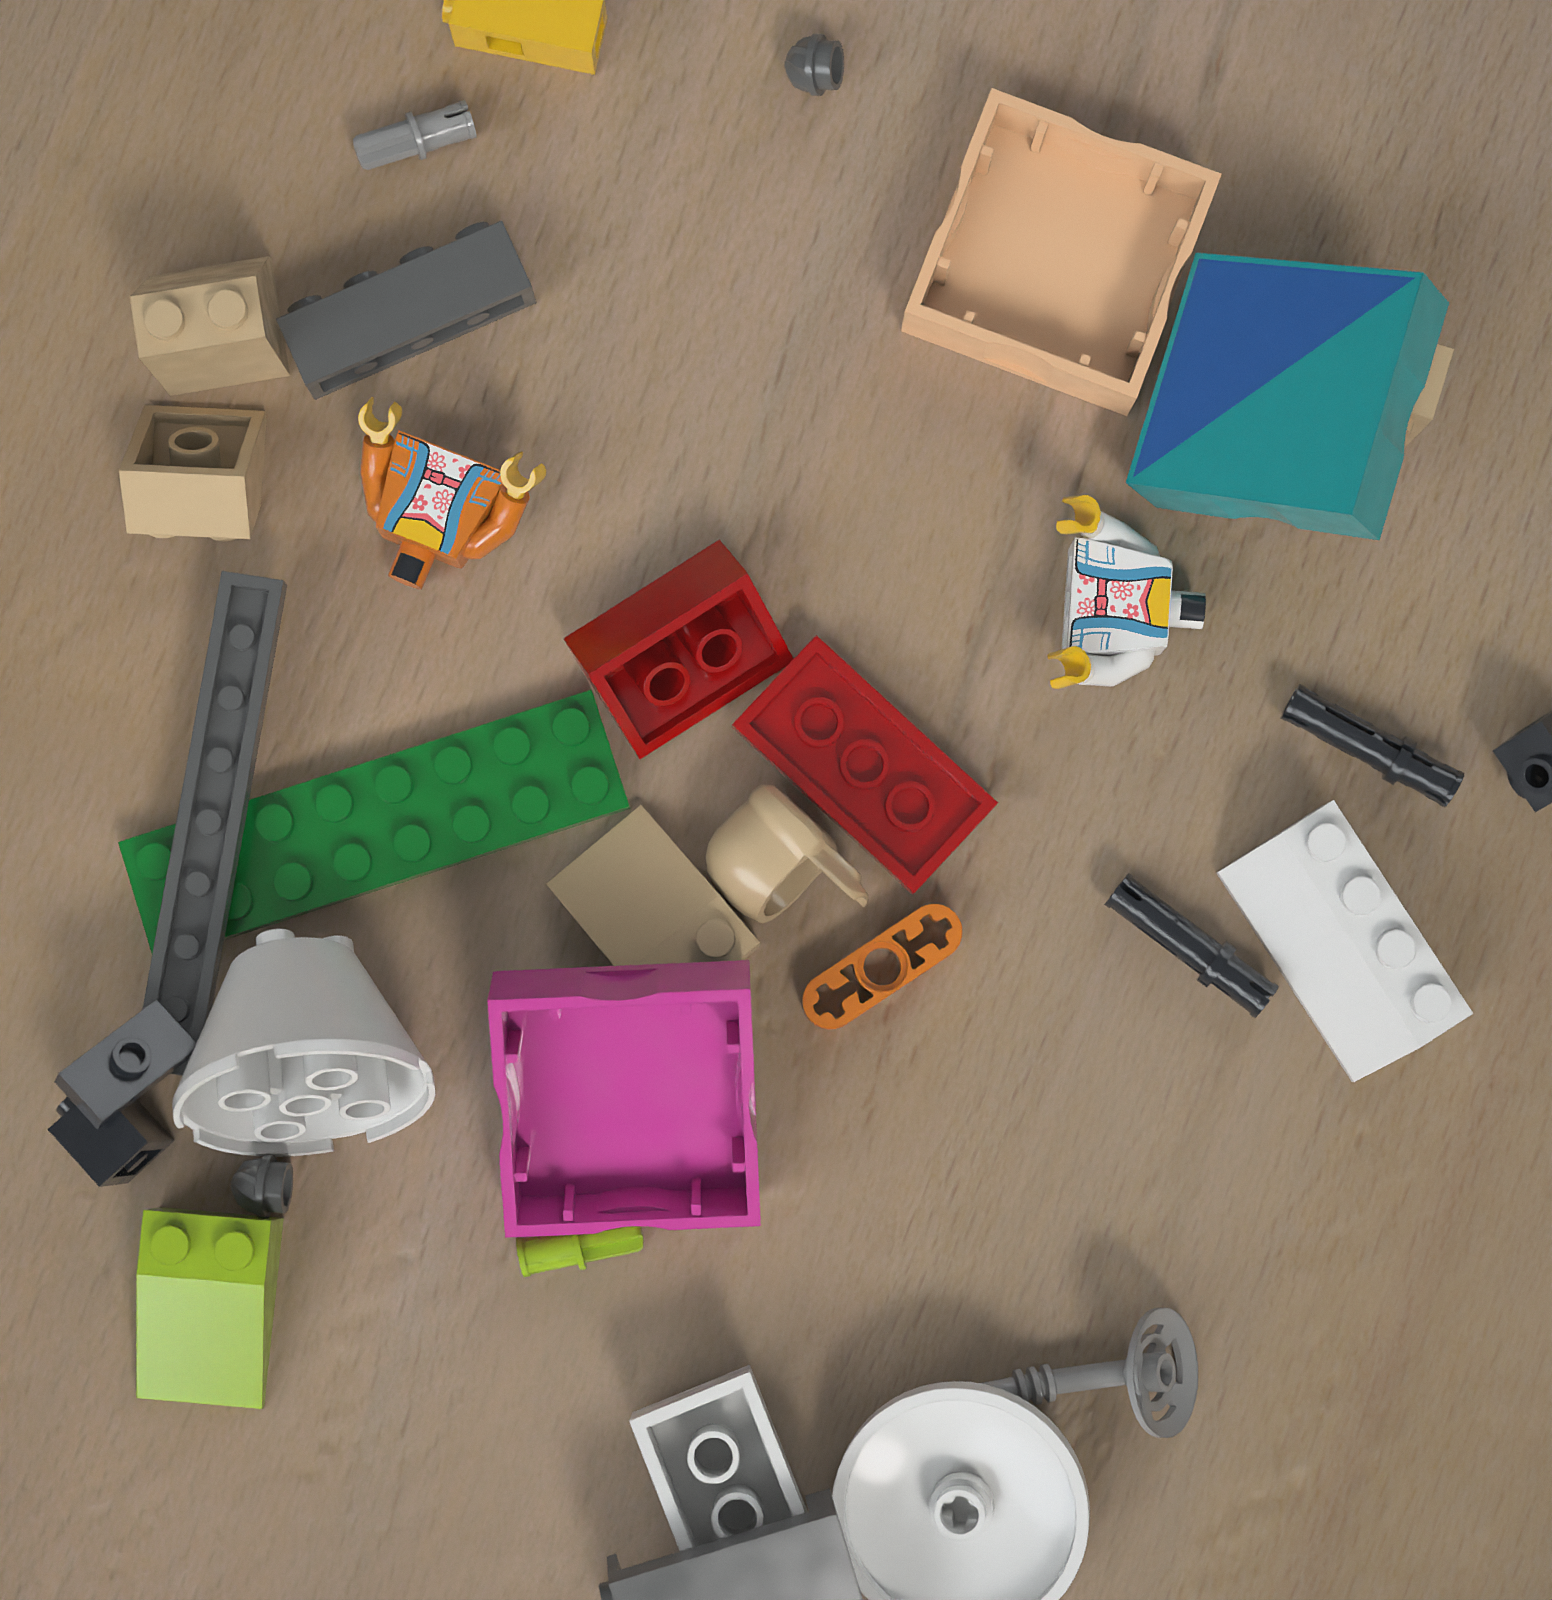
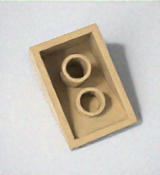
[546,805,760,966]

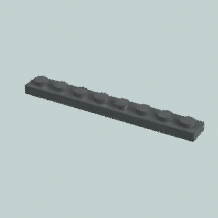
[142,571,287,1076]

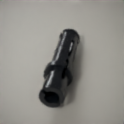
[1280,684,1465,808]
[1104,873,1279,1018]

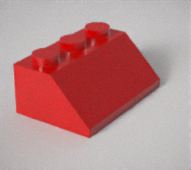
[563,539,794,760]

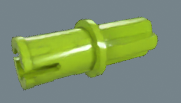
[516,1226,644,1277]

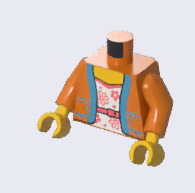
[358,397,547,590]

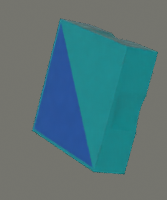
[1126,253,1449,541]

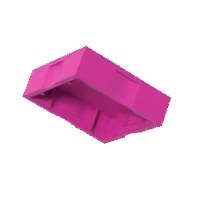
[487,960,761,1238]

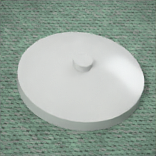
[832,1381,1090,1600]

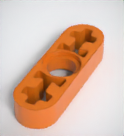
[802,904,962,1030]

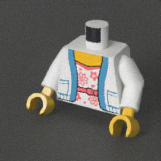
[1047,495,1206,689]

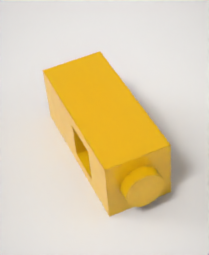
[442,0,608,75]

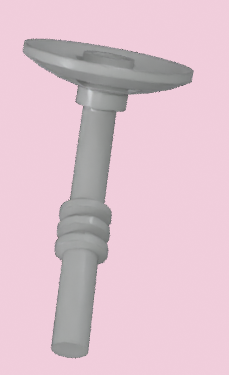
[980,1308,1198,1438]

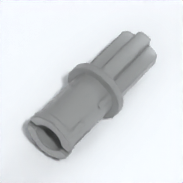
[353,100,477,170]

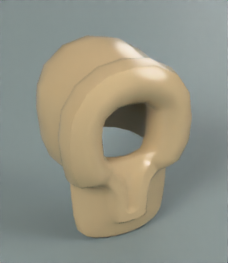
[706,784,869,923]

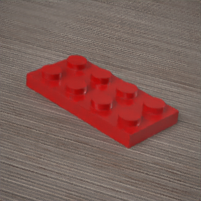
[732,635,998,895]

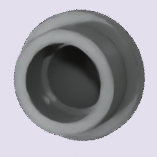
[784,34,844,96]
[230,1154,293,1218]

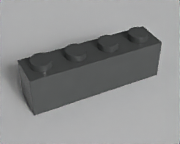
[276,221,536,400]

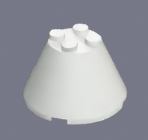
[172,929,435,1157]

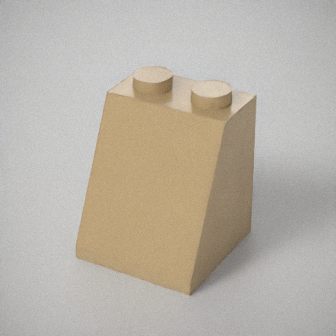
[130,256,290,396]

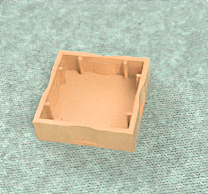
[901,88,1222,416]

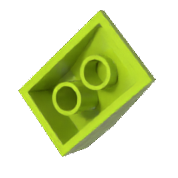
[136,1207,284,1409]

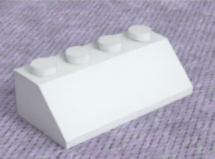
[1216,800,1473,1082]

